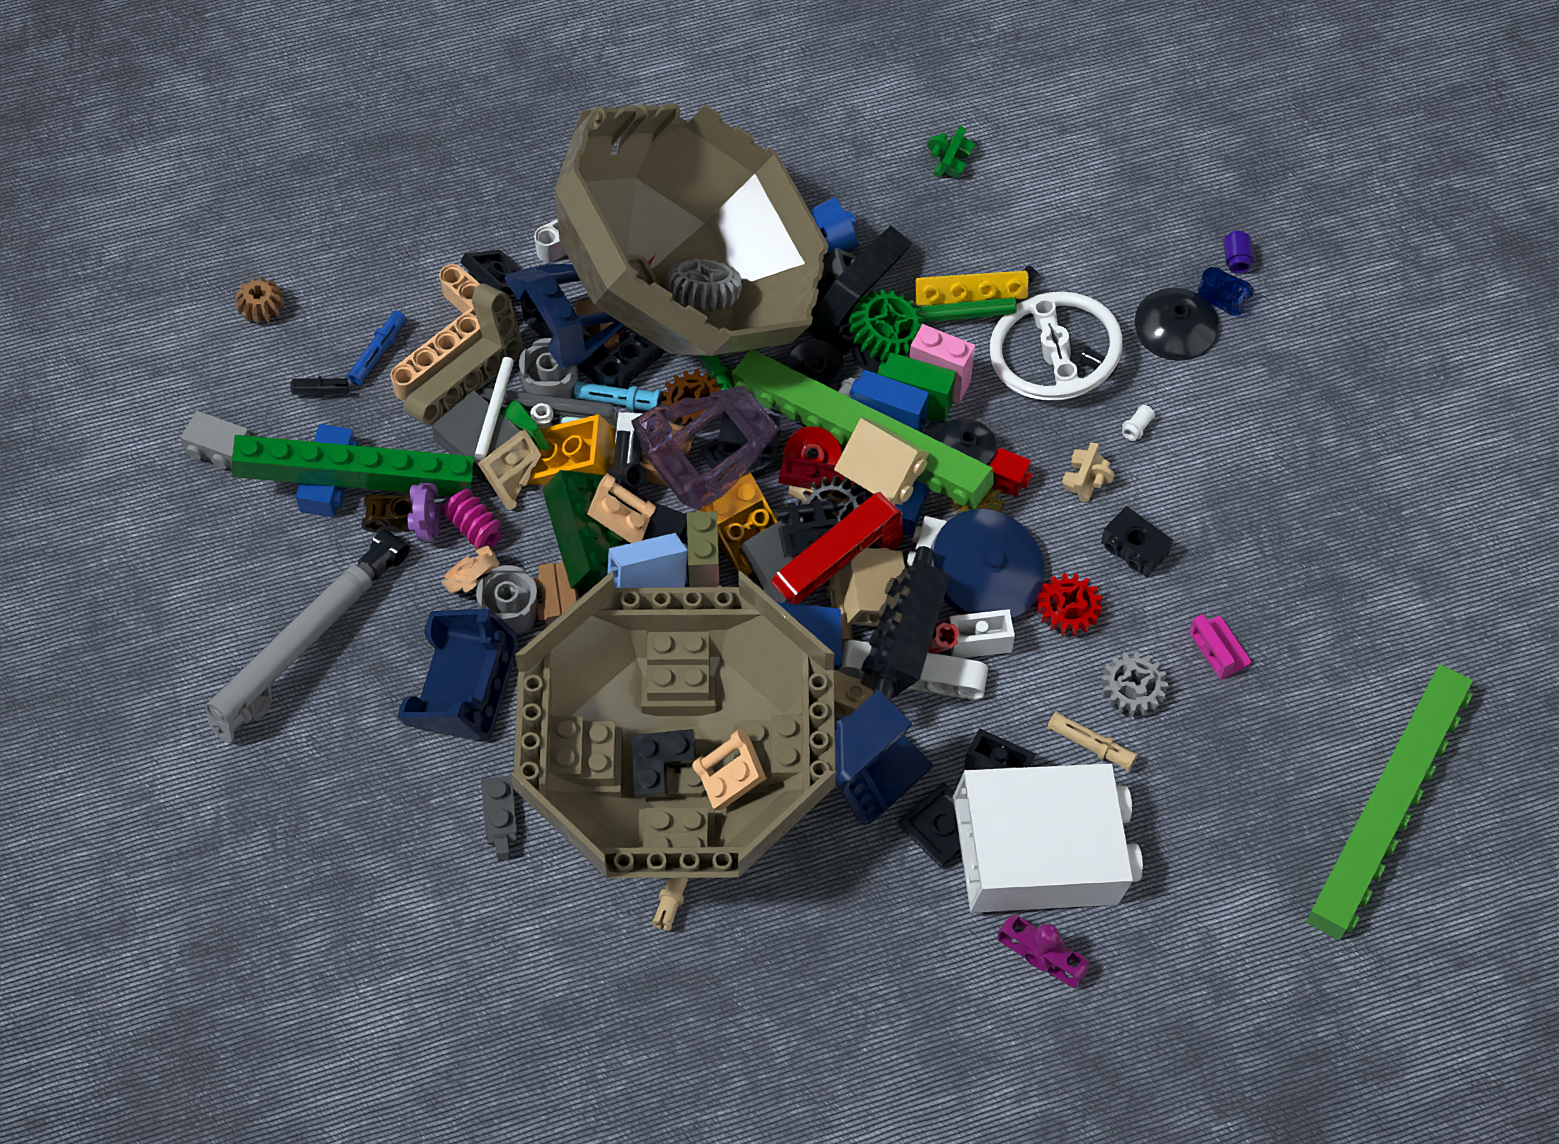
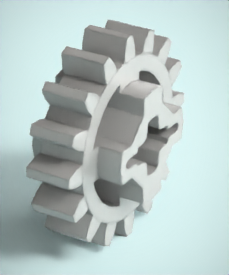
[1101,651,1168,717]

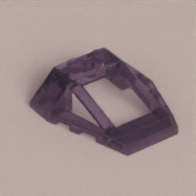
[631,385,779,511]

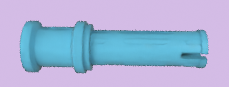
[574,381,662,415]

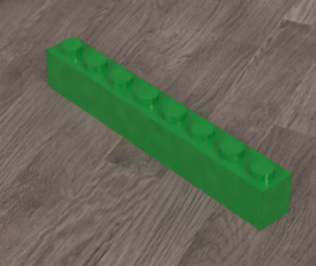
[232,435,473,496]

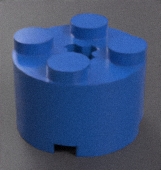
[809,197,859,258]

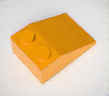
[526,414,616,485]

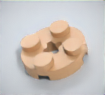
[442,546,500,594]

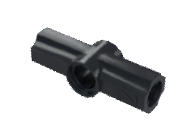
[607,430,646,512]

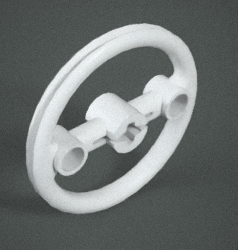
[990,292,1122,400]

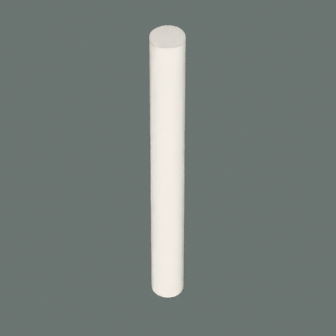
[474,357,514,460]

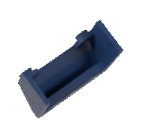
[834,690,934,825]

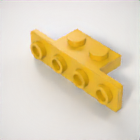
[915,271,1028,306]

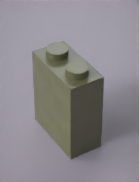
[687,511,720,587]

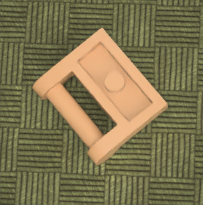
[587,474,656,543]
[692,729,766,810]

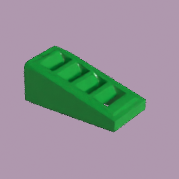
[501,400,550,451]

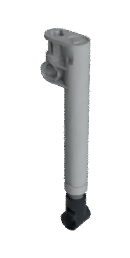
[205,529,410,742]

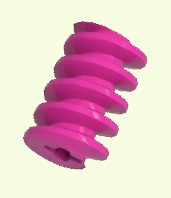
[441,489,502,550]

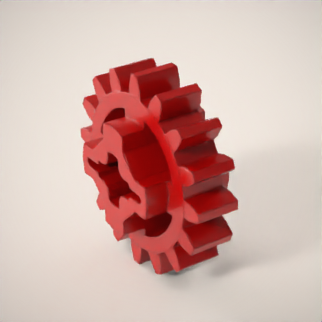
[1037,573,1102,636]

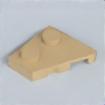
[477,430,541,510]

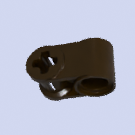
[361,495,413,533]

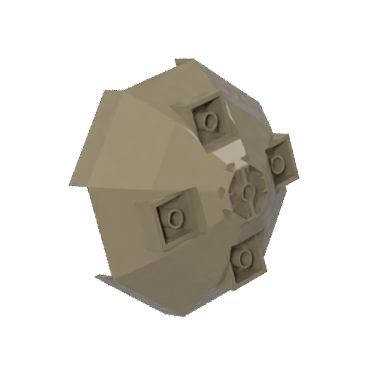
[509,570,837,878]

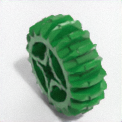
[848,289,925,362]

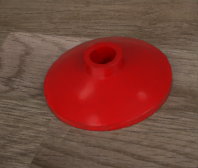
[783,426,842,465]

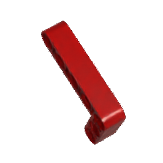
[771,492,903,605]

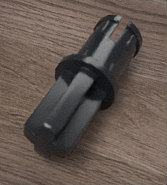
[290,376,349,398]

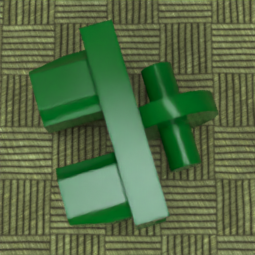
[927,126,975,179]

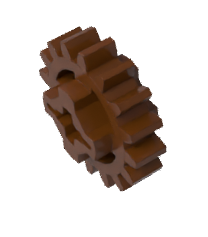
[661,369,723,429]

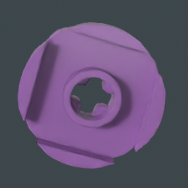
[408,483,441,542]

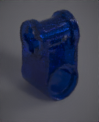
[1197,267,1254,316]

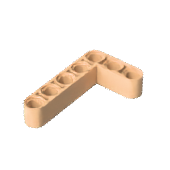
[390,264,483,401]

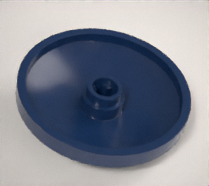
[931,509,1045,620]

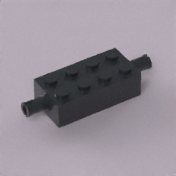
[860,546,950,701]

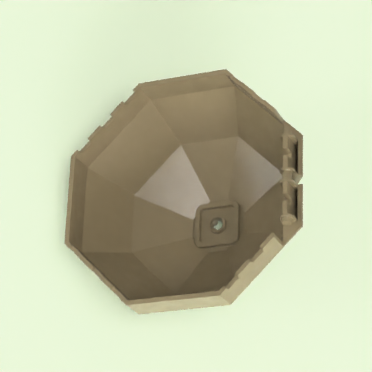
[554,102,829,356]

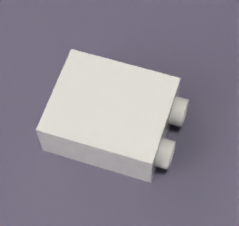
[953,764,1143,913]

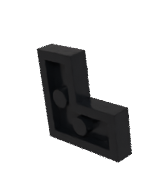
[632,729,696,799]

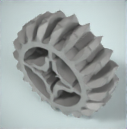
[665,258,742,312]

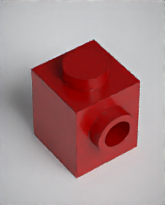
[990,447,1033,497]

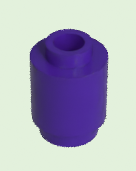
[1223,230,1254,274]

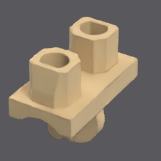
[1062,443,1114,502]

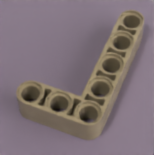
[404,284,523,426]

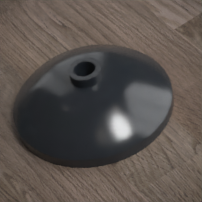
[1134,288,1219,361]

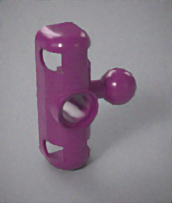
[997,915,1090,989]

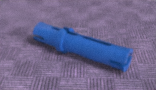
[346,310,408,386]

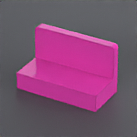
[1189,614,1251,680]

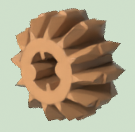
[235,276,284,325]

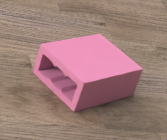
[910,324,975,404]

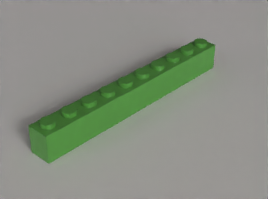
[732,349,994,510]
[1306,664,1473,940]

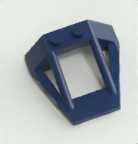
[504,264,626,370]

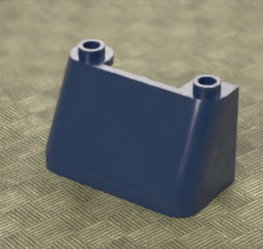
[397,608,518,740]

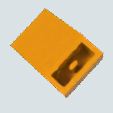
[693,473,777,576]

